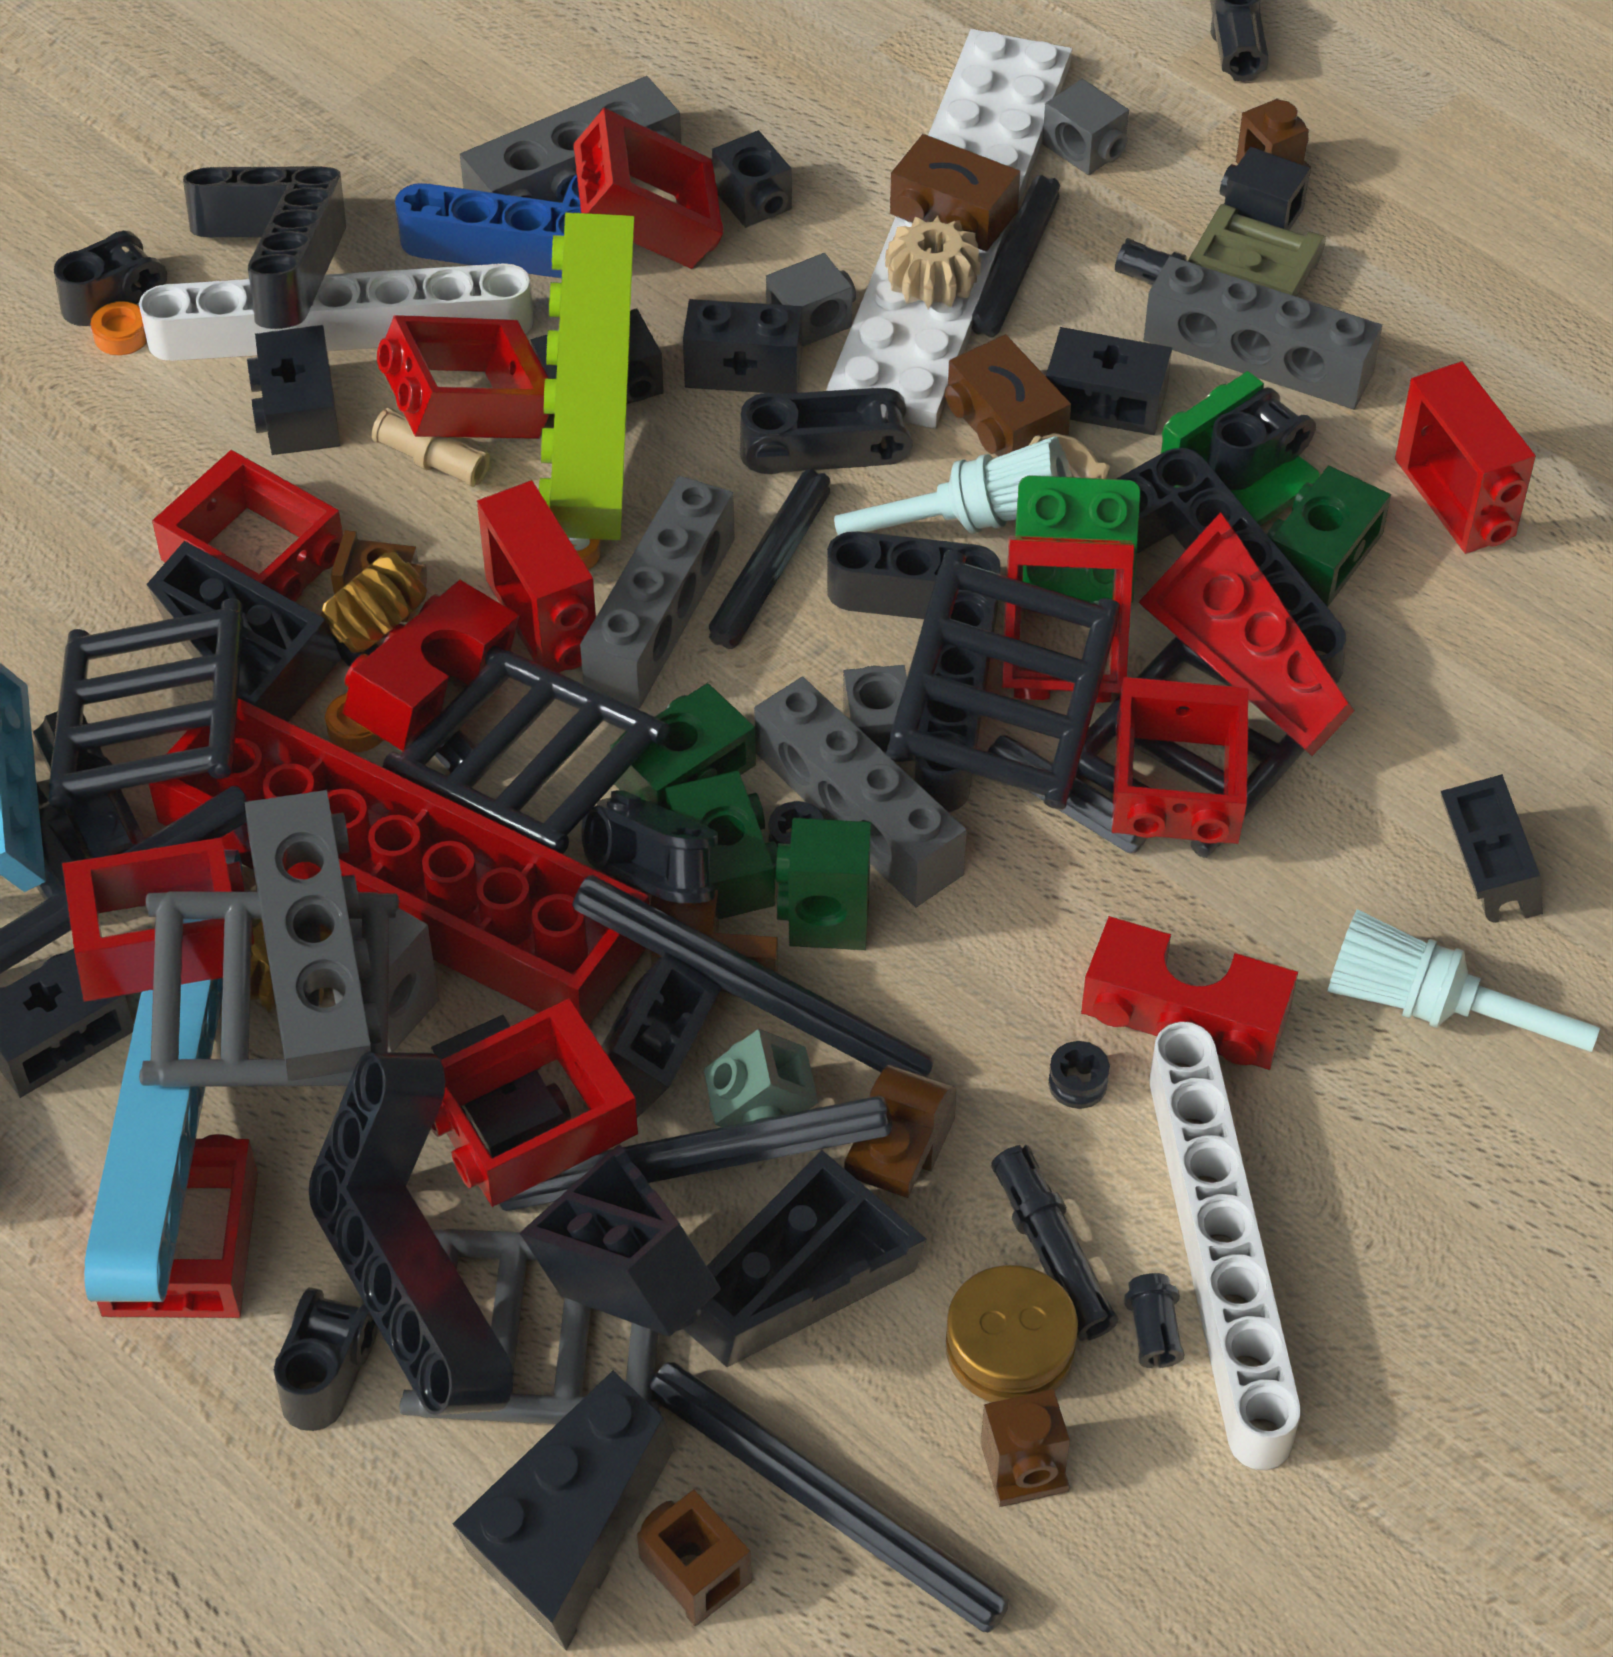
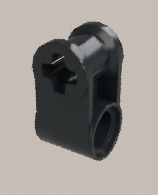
[54,230,167,326]
[1207,387,1316,490]
[273,1287,378,1431]

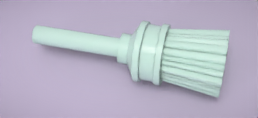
[834,436,1072,535]
[1327,909,1600,1052]

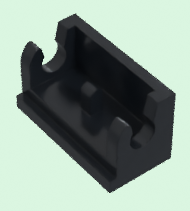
[1441,774,1543,923]

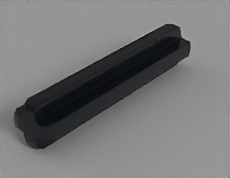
[987,735,1147,854]

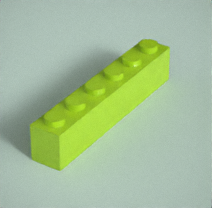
[539,212,634,540]

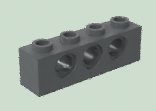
[460,76,681,203]
[1143,256,1383,410]
[580,476,735,709]
[754,676,967,908]
[245,790,382,1081]

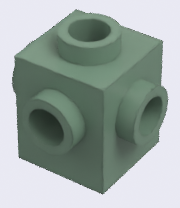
[704,1028,819,1127]

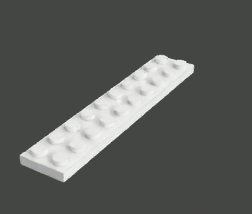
[826,29,1072,429]

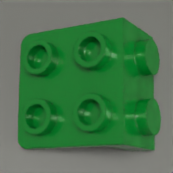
[1161,371,1320,526]
[1015,475,1140,605]

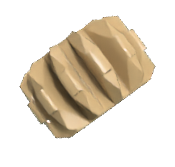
[885,215,981,309]

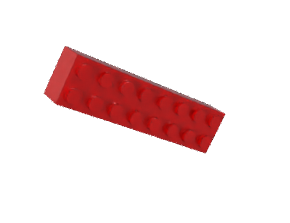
[149,698,649,1026]

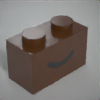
[890,134,1020,252]
[945,334,1071,457]

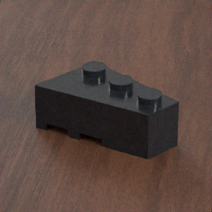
[146,541,341,722]
[519,1144,721,1337]
[683,1150,927,1367]
[452,1370,674,1651]

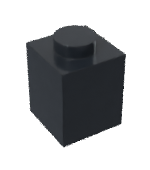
[1219,146,1310,230]

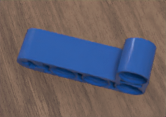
[395,175,581,279]

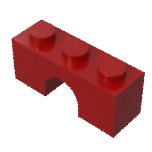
[343,579,519,751]
[1081,916,1298,1070]

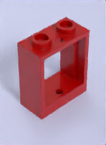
[573,108,723,269]
[377,315,550,439]
[1395,361,1536,554]
[152,449,343,602]
[477,480,596,673]
[1002,535,1134,703]
[1111,677,1249,844]
[62,837,254,1002]
[431,998,638,1207]
[97,1134,258,1318]

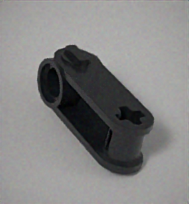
[740,388,913,475]
[581,790,718,903]

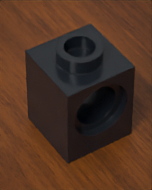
[712,130,792,228]

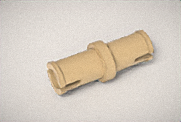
[371,407,490,487]

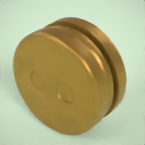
[945,1265,1078,1402]

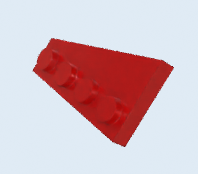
[1138,512,1355,756]

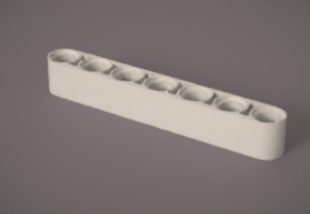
[139,264,534,361]
[1150,1022,1300,1470]

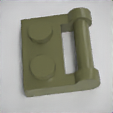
[1188,204,1326,297]

